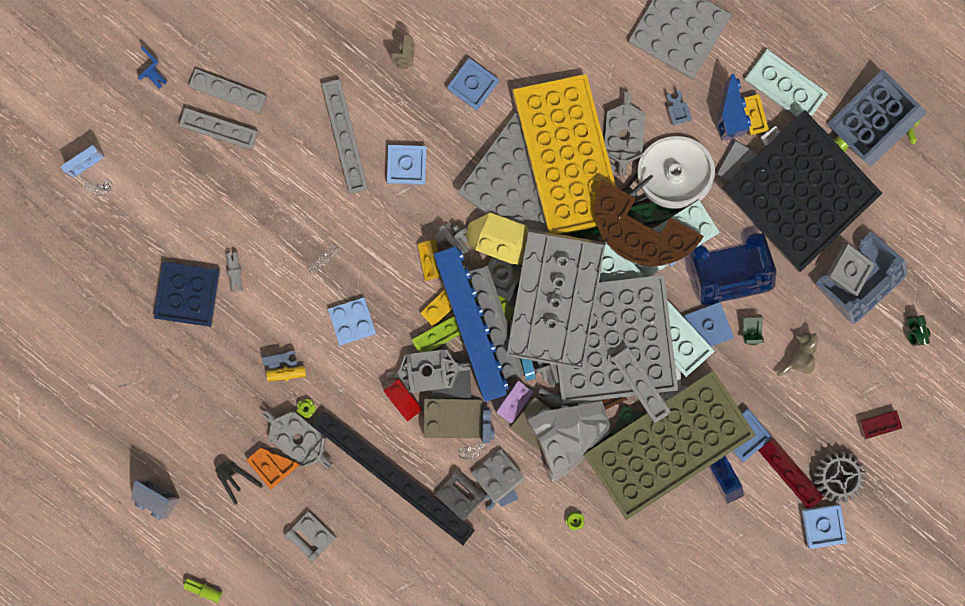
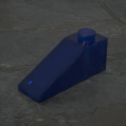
[709,456,744,504]

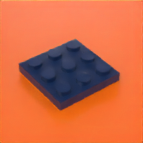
[154,262,221,327]

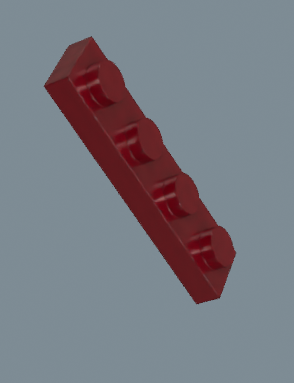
[758,438,824,509]

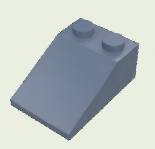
[131,479,180,520]

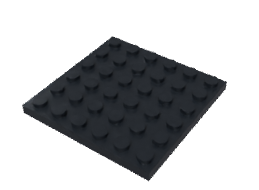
[721,110,883,272]

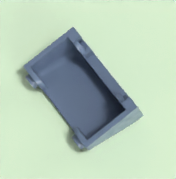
[816,232,907,324]

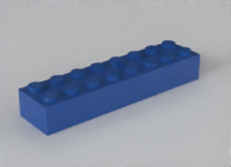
[433,246,509,402]

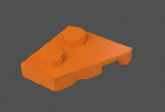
[246,448,300,490]

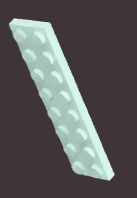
[599,244,715,377]

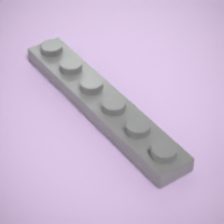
[322,79,368,194]
[469,265,524,380]

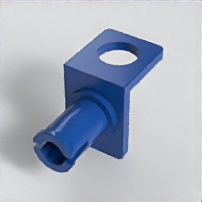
[138,46,168,89]

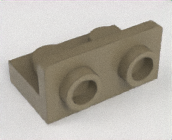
[391,35,415,69]

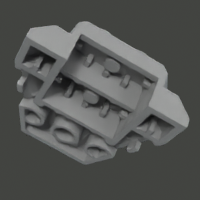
[527,400,613,482]

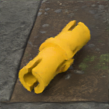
[266,365,306,382]

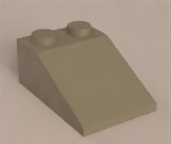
[424,399,483,438]

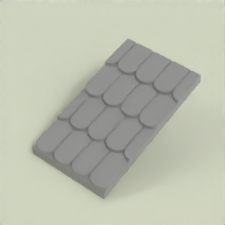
[507,229,606,369]

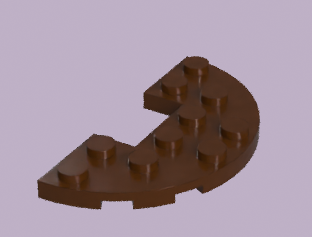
[594,180,704,267]

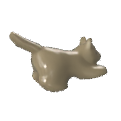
[777,333,818,376]

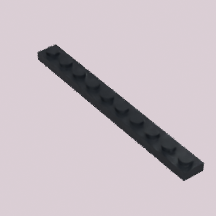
[312,410,475,545]

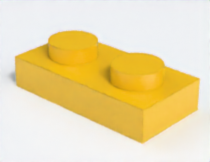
[744,94,769,136]
[417,239,441,281]
[420,290,452,327]

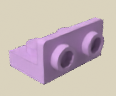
[496,381,533,423]

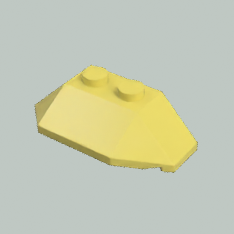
[465,212,529,265]

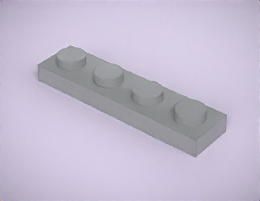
[189,69,267,114]
[179,108,258,150]
[612,347,671,423]

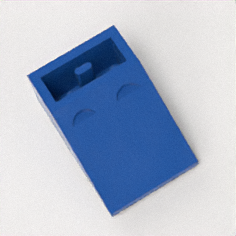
[717,73,751,141]

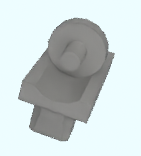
[435,223,469,255]
[534,361,560,386]

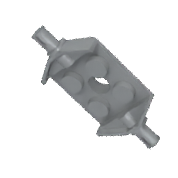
[605,92,646,176]
[387,349,471,393]
[262,410,333,470]

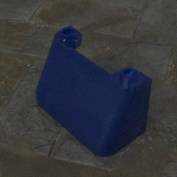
[689,233,777,305]

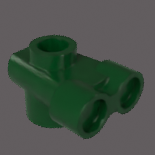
[906,315,931,346]

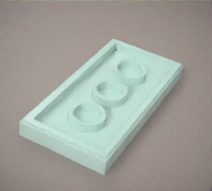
[744,49,828,118]

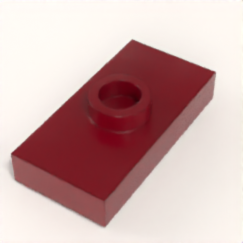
[859,410,903,439]

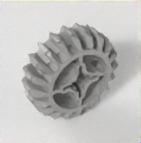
[813,451,867,503]

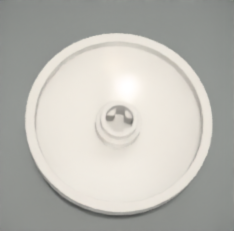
[638,136,715,208]

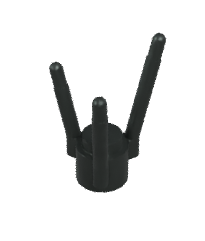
[622,171,653,207]
[215,460,263,505]

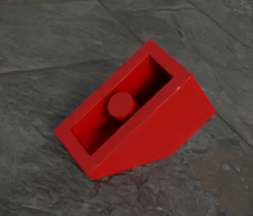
[384,379,422,422]

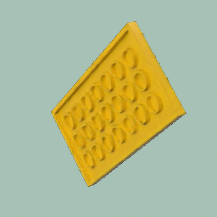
[512,74,616,235]

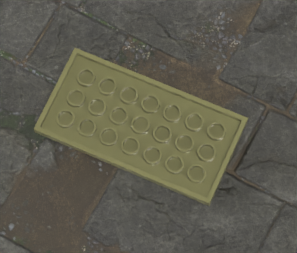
[584,370,756,520]

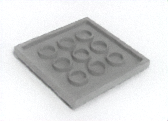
[628,0,732,80]

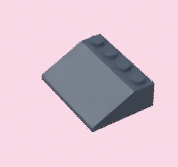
[828,69,927,167]

